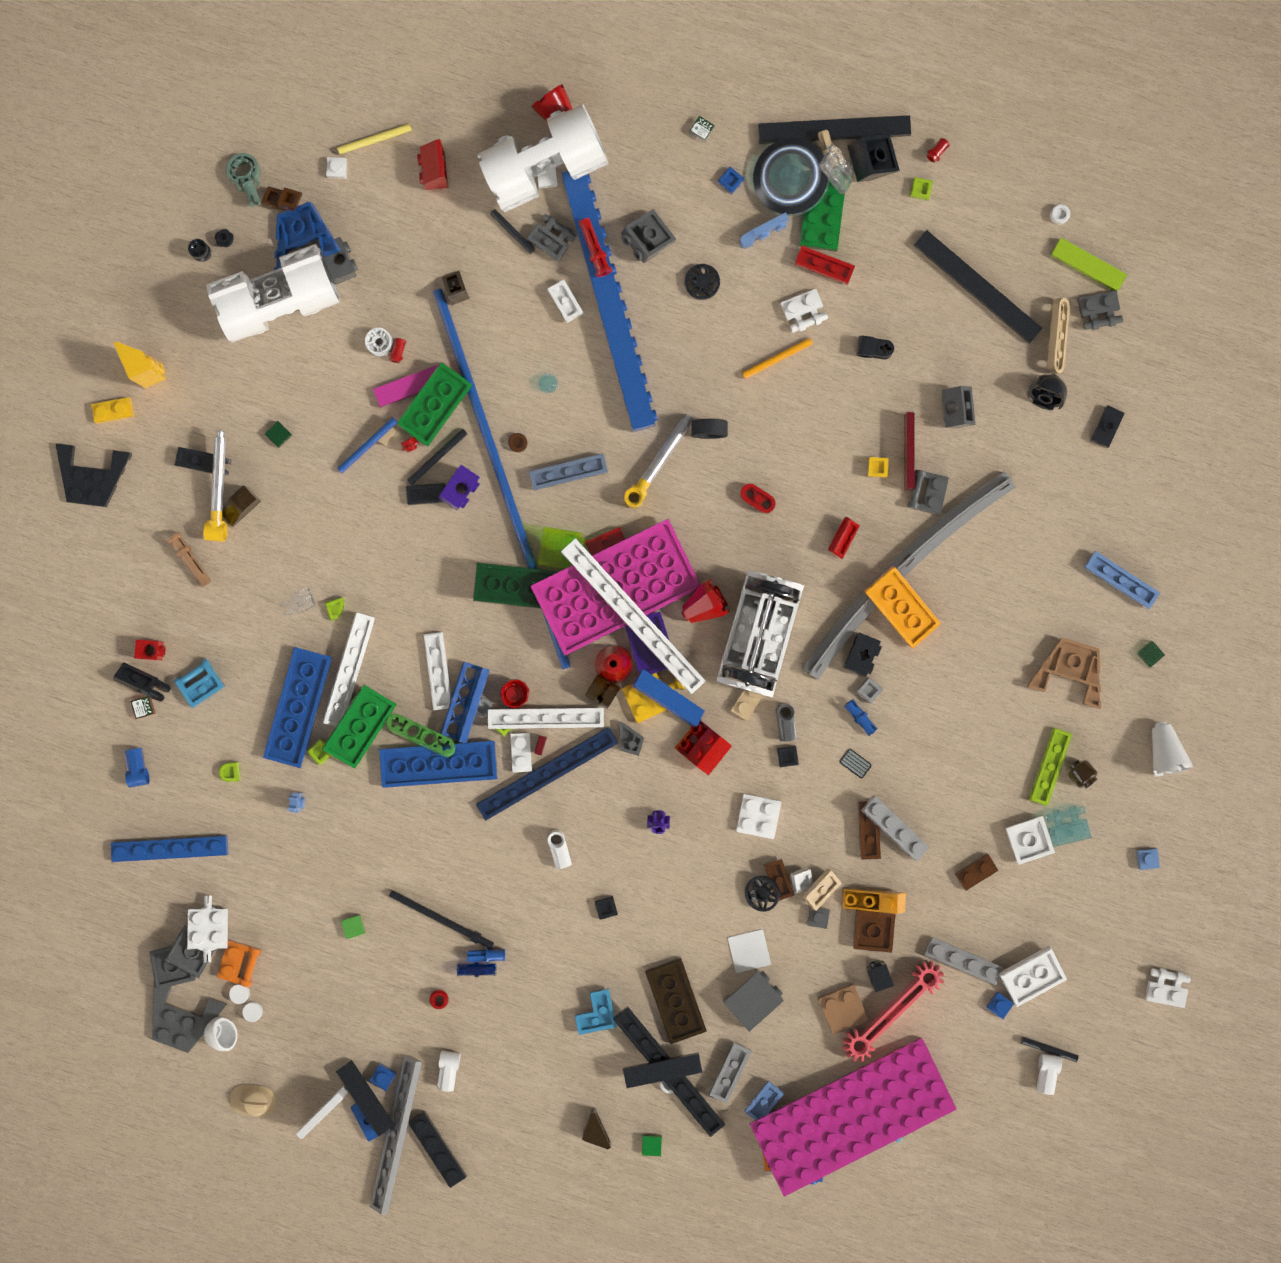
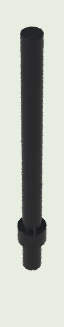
[389,890,494,949]

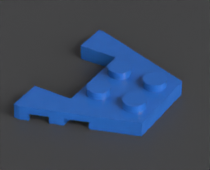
[274,202,341,270]

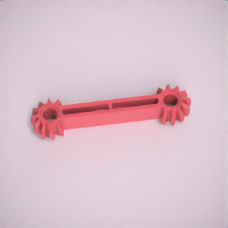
[842,961,944,1062]

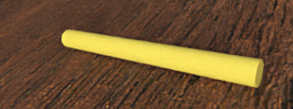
[337,123,412,155]

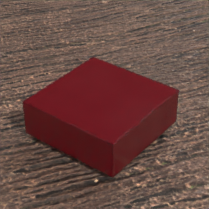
[534,735,547,756]

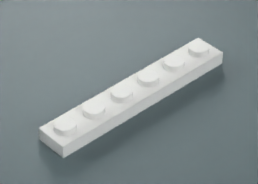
[322,612,375,727]
[488,708,604,729]

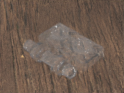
[819,143,855,194]

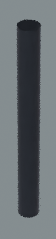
[407,428,468,485]

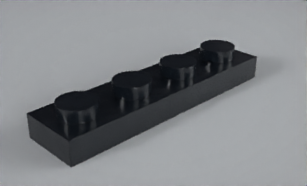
[408,1111,467,1188]

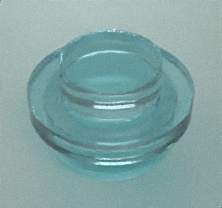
[539,374,558,393]

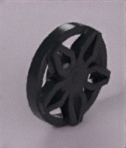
[684,264,720,300]
[745,875,780,912]

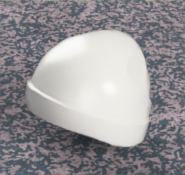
[204,1017,237,1051]

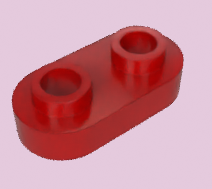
[740,483,776,514]

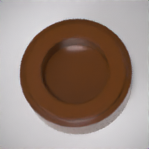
[508,433,528,453]

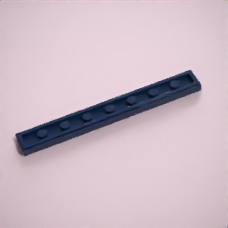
[476,727,618,821]

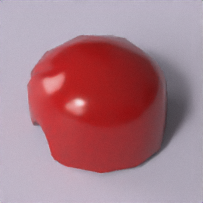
[500,679,530,708]

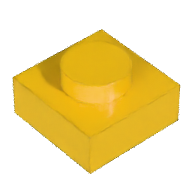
[867,457,888,478]

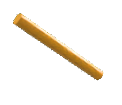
[742,338,813,379]

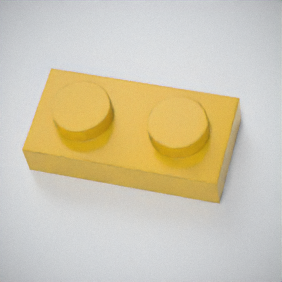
[91,397,134,424]

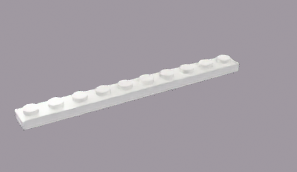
[561,538,705,694]

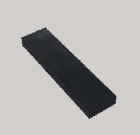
[623,1052,703,1089]
[336,1060,395,1137]

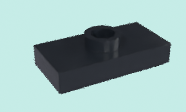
[1090,405,1125,448]

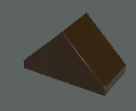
[441,271,470,305]
[582,1108,611,1150]

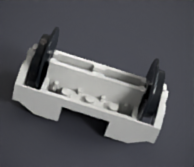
[716,570,804,697]

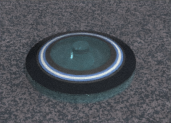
[753,137,830,216]

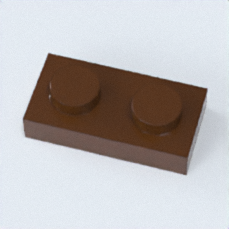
[955,854,999,891]
[763,858,795,901]

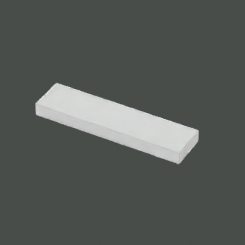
[424,632,452,711]

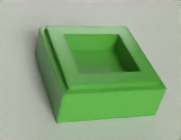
[341,915,366,939]

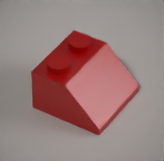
[417,139,448,190]

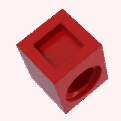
[134,639,166,661]

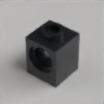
[866,960,894,992]

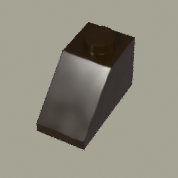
[222,485,261,527]

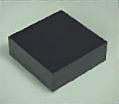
[777,746,799,768]
[594,896,618,920]

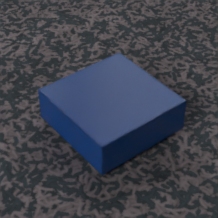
[718,166,745,194]

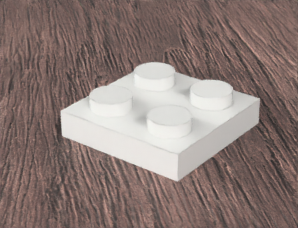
[736,794,781,839]
[1005,816,1055,865]

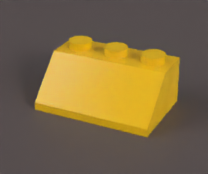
[113,342,166,388]

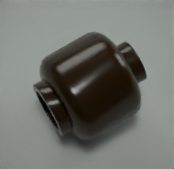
[1068,760,1098,789]

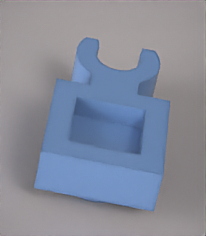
[287,792,305,813]

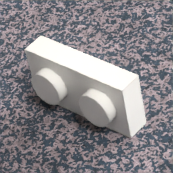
[548,280,583,323]
[511,733,532,772]

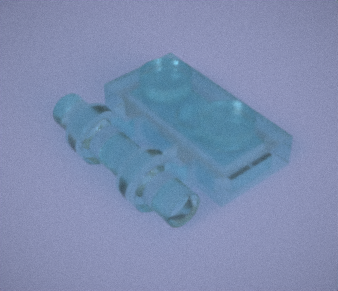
[1046,806,1092,847]

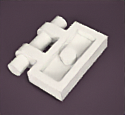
[780,289,828,333]
[1145,968,1191,1008]

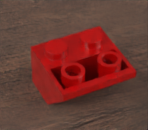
[675,720,732,776]

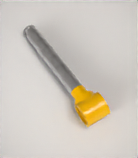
[624,413,694,509]
[203,430,227,542]

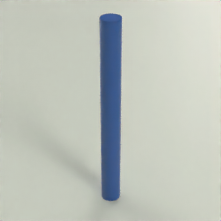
[337,417,398,473]

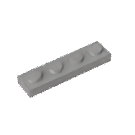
[861,796,929,862]
[924,937,1003,985]

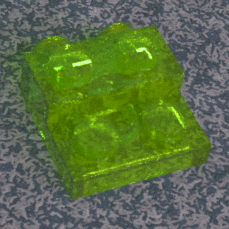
[538,527,585,570]

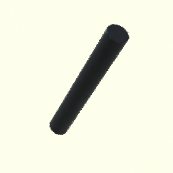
[490,209,536,254]
[1021,1036,1079,1062]

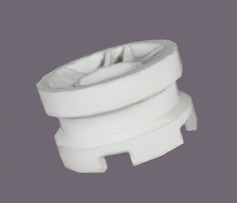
[365,328,393,357]

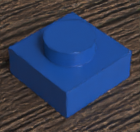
[986,991,1014,1019]
[369,1063,397,1091]

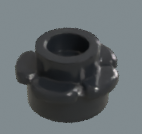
[215,229,234,247]

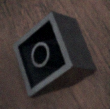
[847,134,900,182]

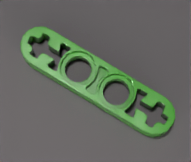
[387,714,455,757]

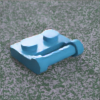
[174,658,225,708]

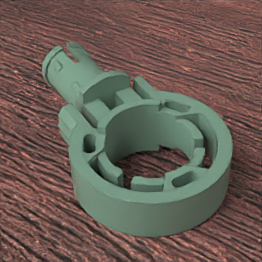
[226,153,261,207]

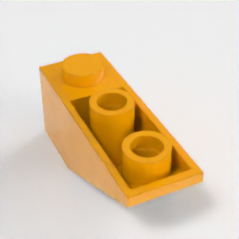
[842,889,906,914]

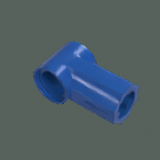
[124,748,150,788]

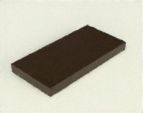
[645,958,707,1044]

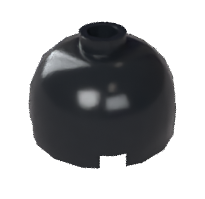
[1027,374,1067,410]

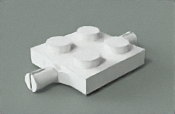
[187,896,228,963]

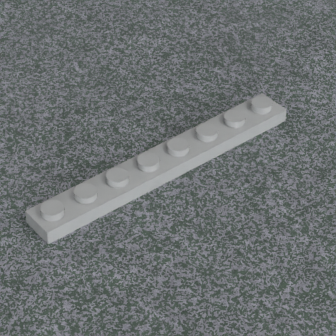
[370,1056,422,1214]

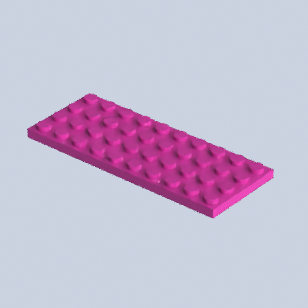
[749,1038,957,1197]

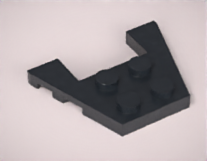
[56,443,132,508]

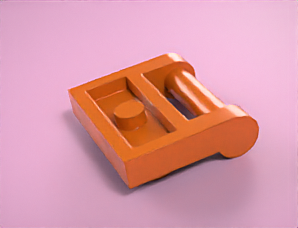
[217,939,261,987]

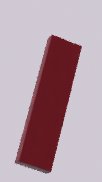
[904,412,915,491]

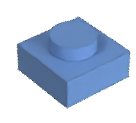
[1136,848,1160,870]

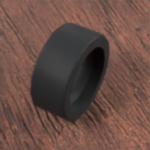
[691,418,728,439]

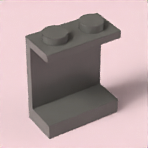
[722,969,784,1032]

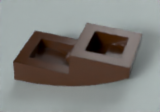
[261,186,303,211]

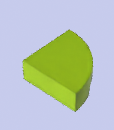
[325,597,345,621]

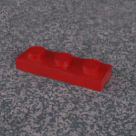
[795,246,855,285]

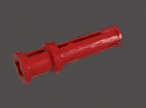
[579,218,612,277]

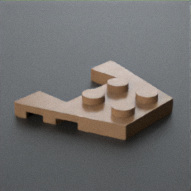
[1027,637,1101,709]

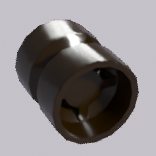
[585,674,620,709]

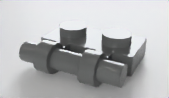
[527,214,577,262]
[1077,291,1123,330]

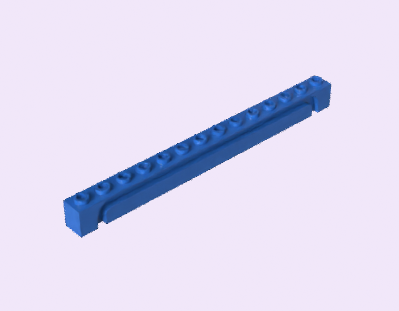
[561,171,658,432]

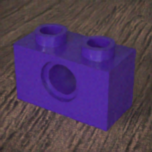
[438,464,480,511]

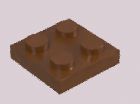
[853,910,896,953]

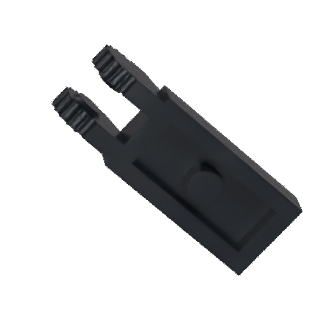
[174,447,232,476]
[113,662,171,702]

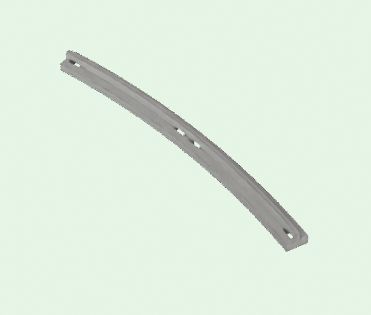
[802,472,1016,680]

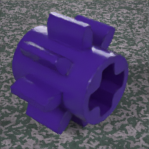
[647,810,670,834]

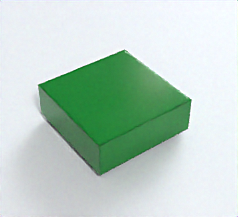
[642,1135,662,1157]

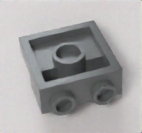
[621,209,676,263]

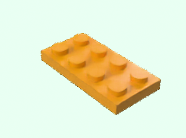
[864,566,941,649]

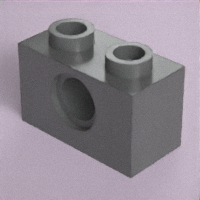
[319,237,358,285]
[942,386,976,429]

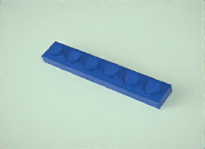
[111,835,229,862]

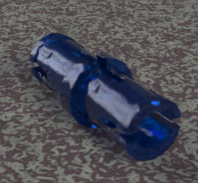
[457,962,497,978]

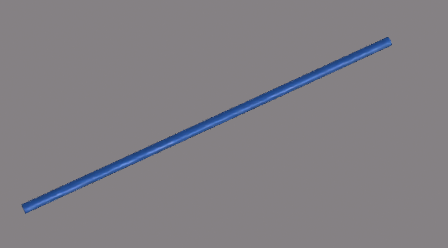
[433,289,571,670]

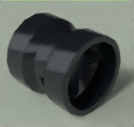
[188,239,212,262]

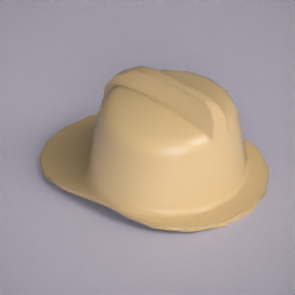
[230,1084,276,1117]

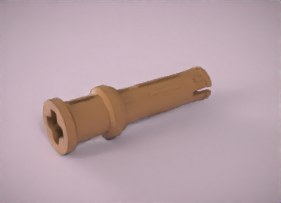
[166,532,211,588]

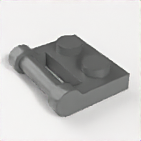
[907,470,949,515]

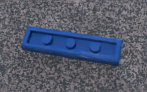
[632,669,705,727]

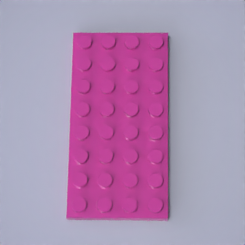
[530,519,701,656]

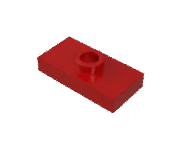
[828,517,860,559]
[585,527,625,556]

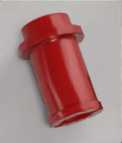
[926,138,950,163]
[388,338,407,364]

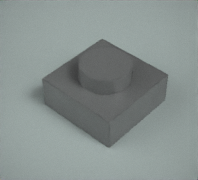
[807,907,830,929]

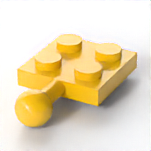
[622,673,685,723]

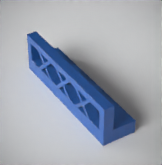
[440,661,490,743]

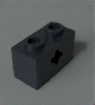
[843,632,882,677]

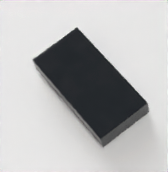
[406,483,445,506]

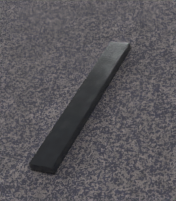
[758,115,911,144]
[913,230,1043,344]
[613,1006,725,1137]

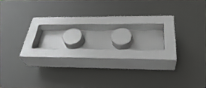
[709,1042,752,1104]

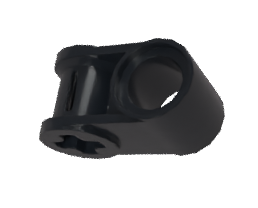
[856,335,894,360]

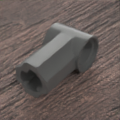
[776,702,797,742]

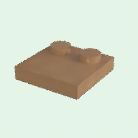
[818,983,868,1035]

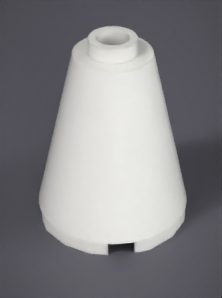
[1152,722,1193,776]

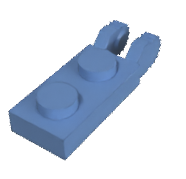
[739,212,789,249]

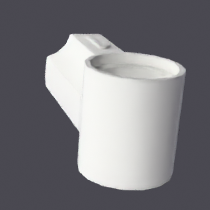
[548,829,572,869]
[437,1050,461,1092]
[1036,1053,1062,1095]

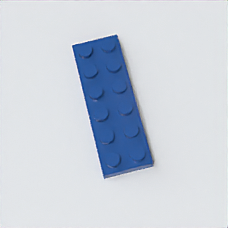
[263,647,333,768]
[379,741,498,788]

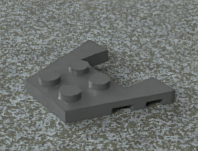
[152,980,227,1053]

